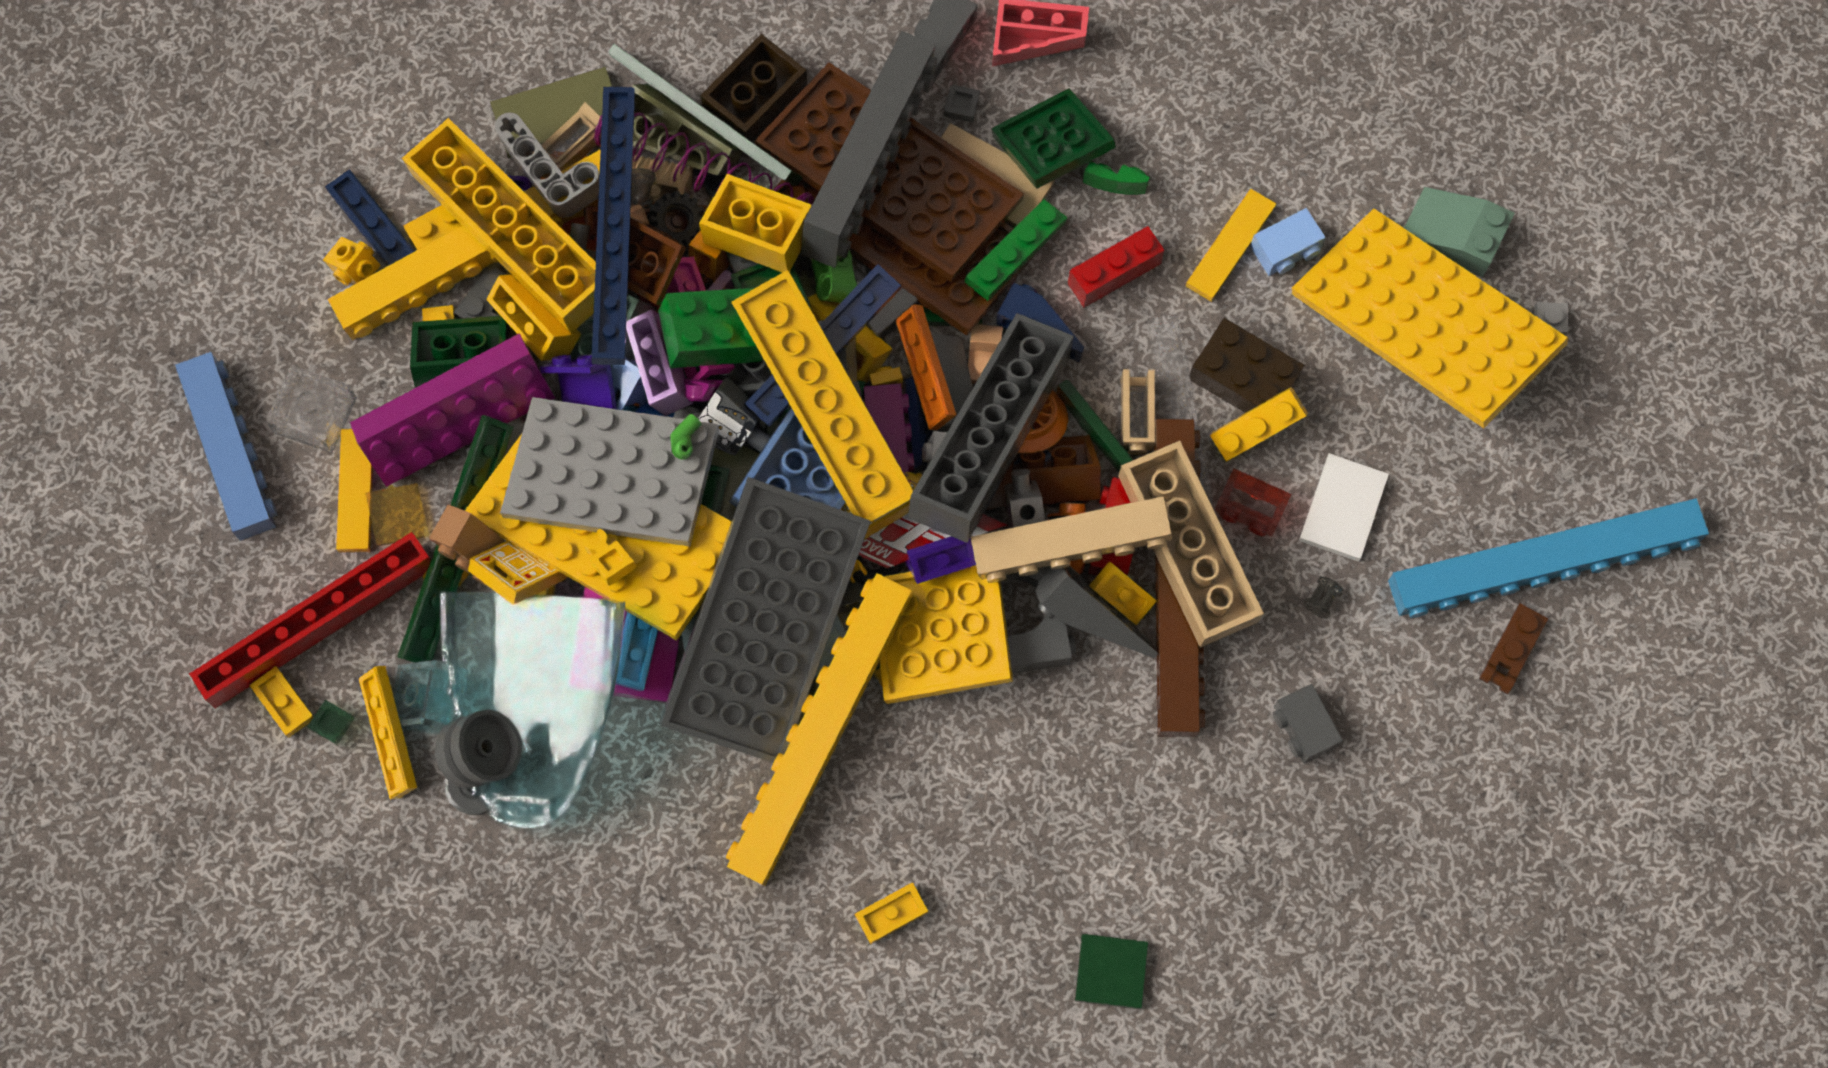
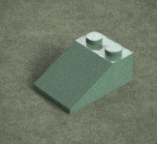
[1404,187,1515,277]

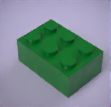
[658,288,763,368]

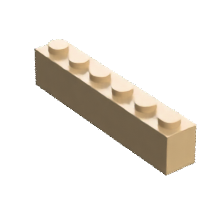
[971,496,1173,583]

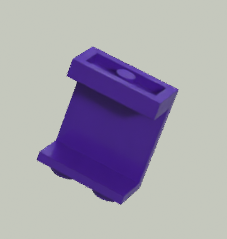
[540,355,617,409]
[905,536,976,584]

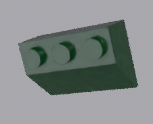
[410,316,509,388]

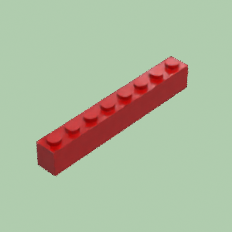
[189,532,431,709]

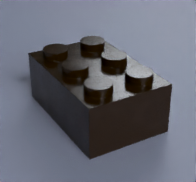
[700,33,808,142]
[1188,317,1305,413]

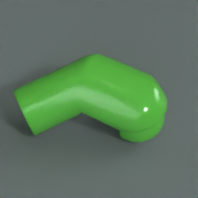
[670,413,702,460]

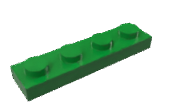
[964,199,1067,301]

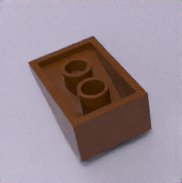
[628,217,686,306]

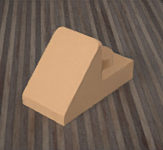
[968,324,1003,384]

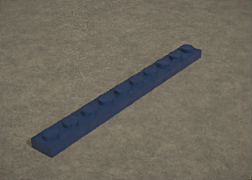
[592,87,635,365]

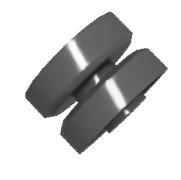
[435,709,522,789]

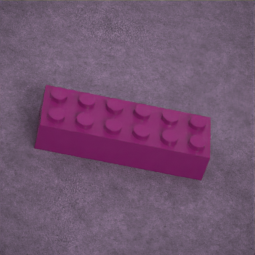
[350,333,555,487]

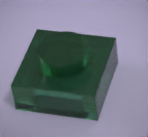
[307,700,355,745]

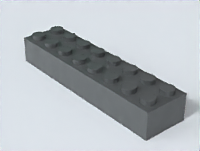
[801,31,938,268]
[908,313,1074,543]

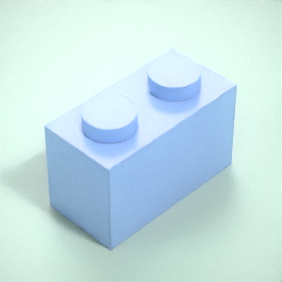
[1250,208,1326,276]

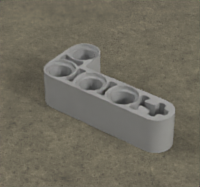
[495,112,600,218]

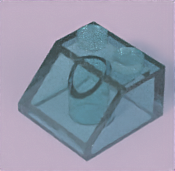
[393,660,467,735]

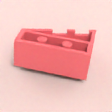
[992,0,1089,66]

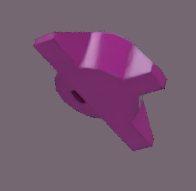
[683,378,723,401]

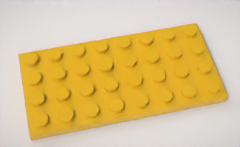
[1291,208,1568,429]
[465,434,731,641]

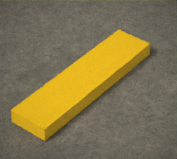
[1186,188,1276,302]
[336,429,373,552]
[359,666,417,800]

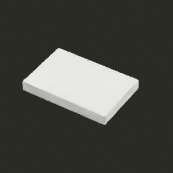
[1299,453,1389,562]

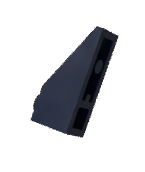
[996,283,1084,363]

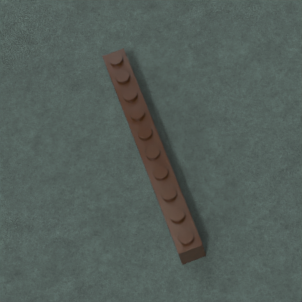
[1154,419,1205,737]

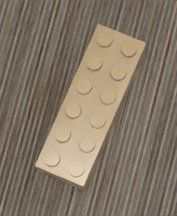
[1118,441,1264,648]

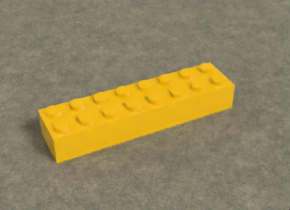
[402,118,596,333]

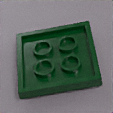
[991,88,1116,189]

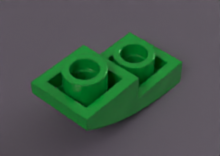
[1083,161,1150,195]

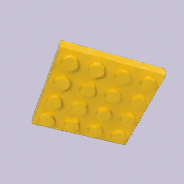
[871,565,1013,704]

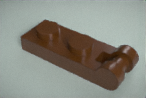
[1479,603,1548,695]

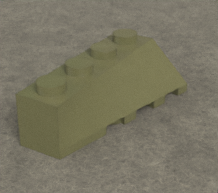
[632,84,743,176]

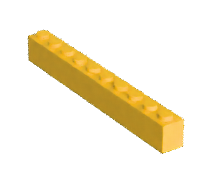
[328,150,601,341]
[726,574,913,886]

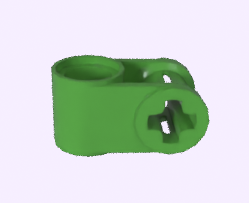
[812,250,857,303]

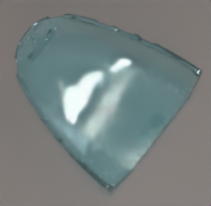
[440,592,625,828]

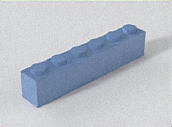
[175,352,278,541]

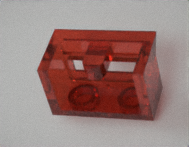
[1214,468,1292,537]

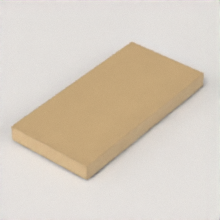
[941,123,1055,227]

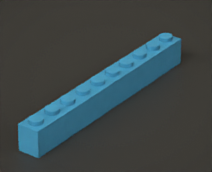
[1388,498,1709,618]

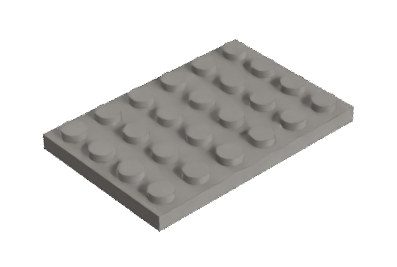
[500,397,719,546]

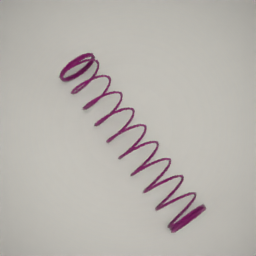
[594,113,814,205]

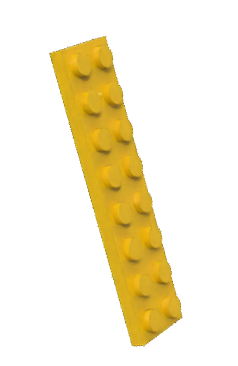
[732,270,914,522]

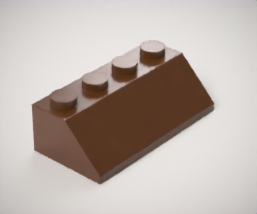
[986,435,1101,510]

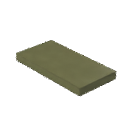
[490,67,612,158]

